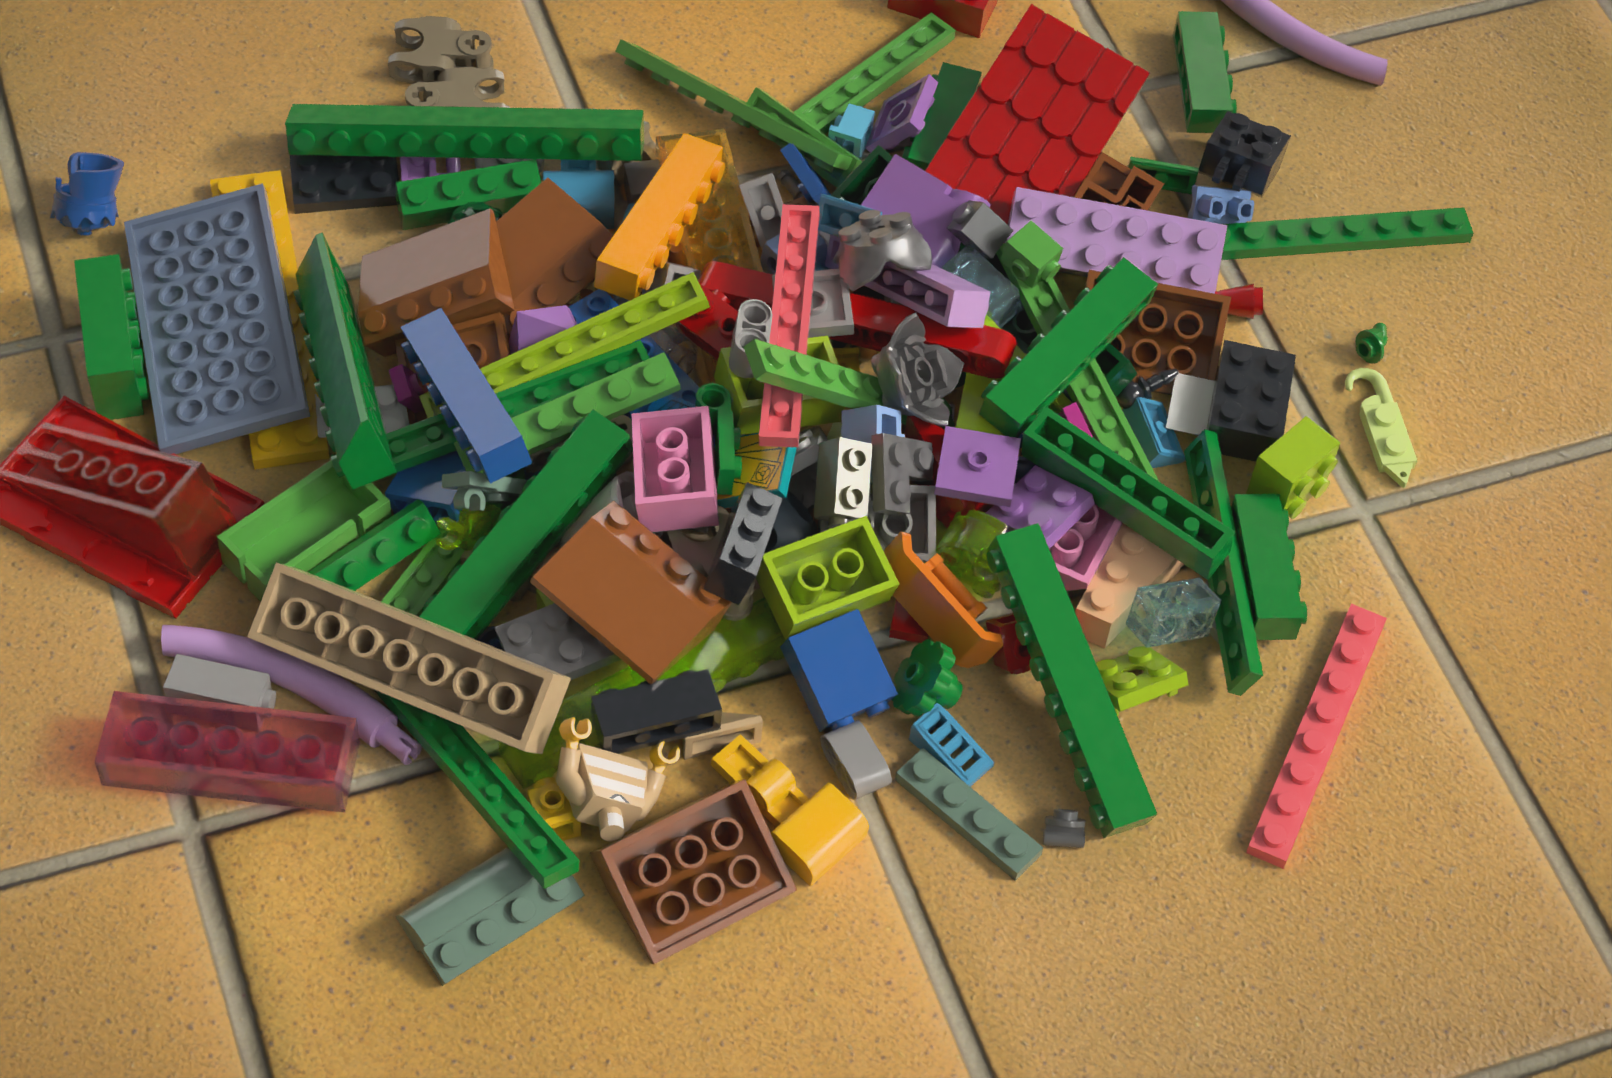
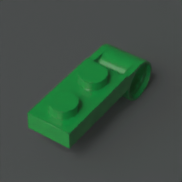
[695,383,742,495]

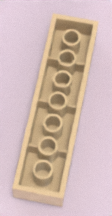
[247,562,571,754]

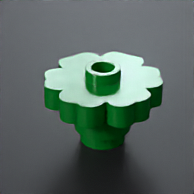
[892,639,963,717]

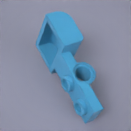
[543,160,614,229]

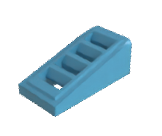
[909,703,994,787]

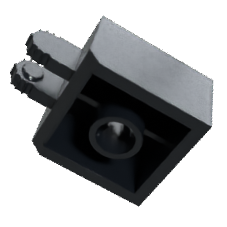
[1198,111,1291,198]

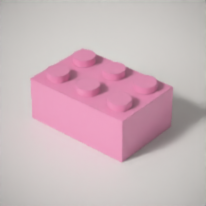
[631,406,719,532]

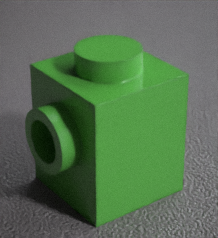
[1000,221,1064,289]

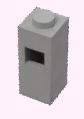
[163,654,276,728]

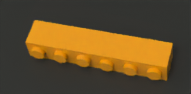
[594,133,725,300]

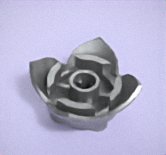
[833,210,932,291]
[871,313,964,426]

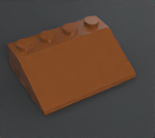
[496,177,613,341]
[358,208,515,357]
[1085,270,1231,395]
[530,501,732,684]
[590,779,797,964]

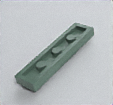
[895,748,1043,881]

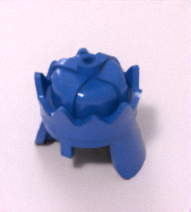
[50,152,124,235]

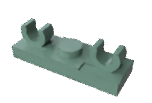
[442,471,528,512]

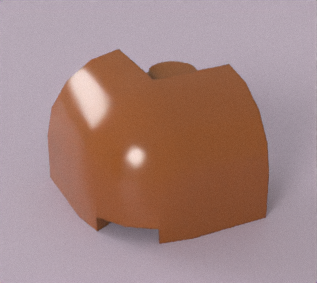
[1074,152,1164,211]

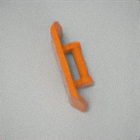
[884,531,1003,668]

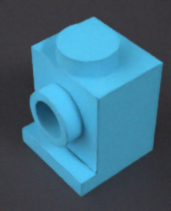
[828,103,875,159]

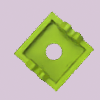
[1096,646,1189,716]

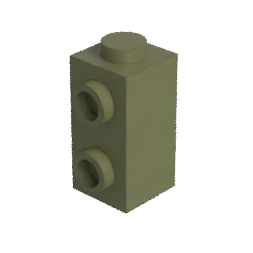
[814,437,872,528]

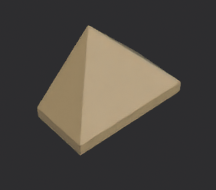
[682,712,763,760]

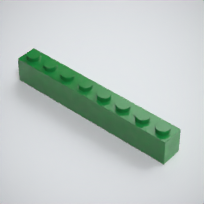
[419,409,633,640]
[986,523,1157,838]

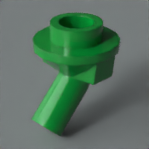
[1355,323,1388,364]

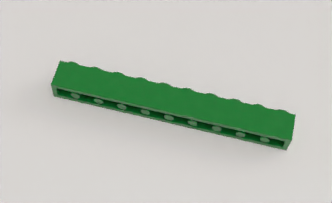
[285,104,644,161]

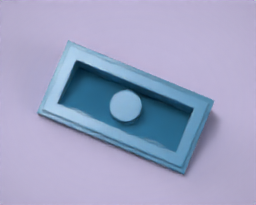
[818,194,883,237]
[1122,397,1185,468]

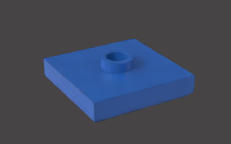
[780,143,831,206]

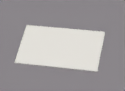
[1166,373,1215,435]

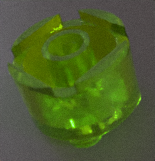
[936,510,1008,599]

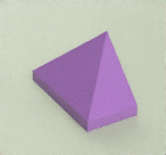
[509,305,577,354]

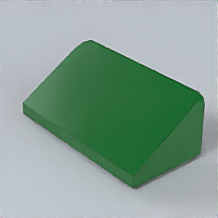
[1127,156,1199,194]

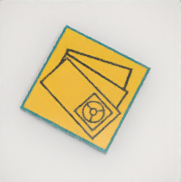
[717,433,800,509]

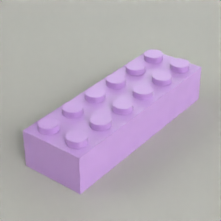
[1005,187,1227,294]

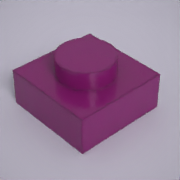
[389,364,427,413]

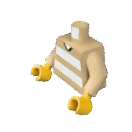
[556,717,680,841]

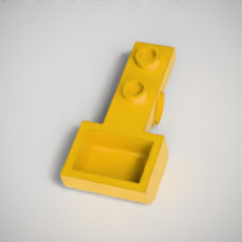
[711,734,869,887]

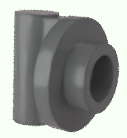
[1043,809,1086,848]

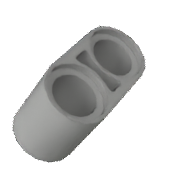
[729,299,773,378]
[820,720,892,800]

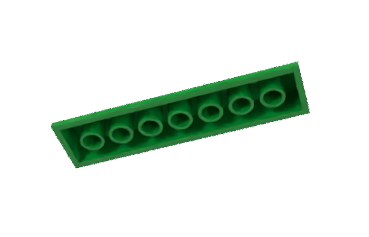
[294,232,396,489]

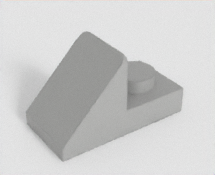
[739,172,784,251]

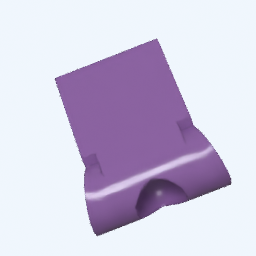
[861,154,990,271]

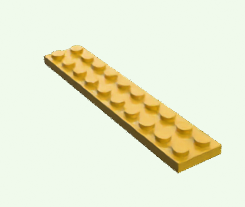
[210,170,330,470]

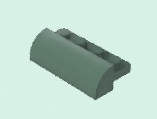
[396,847,585,986]

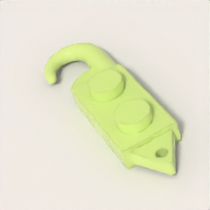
[1345,368,1418,488]

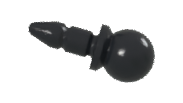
[1116,369,1179,409]

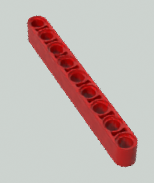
[698,261,1017,379]

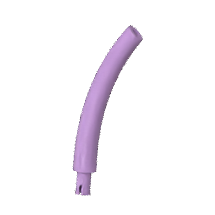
[1221,0,1388,86]
[161,625,422,765]

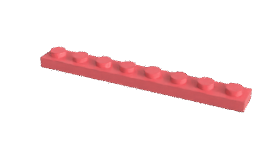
[759,204,820,448]
[1246,604,1387,869]

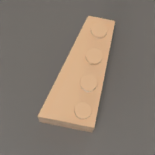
[1075,523,1184,649]

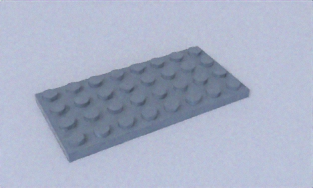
[124,183,310,457]

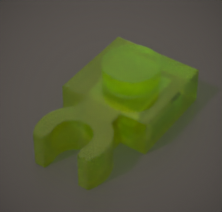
[436,504,500,551]

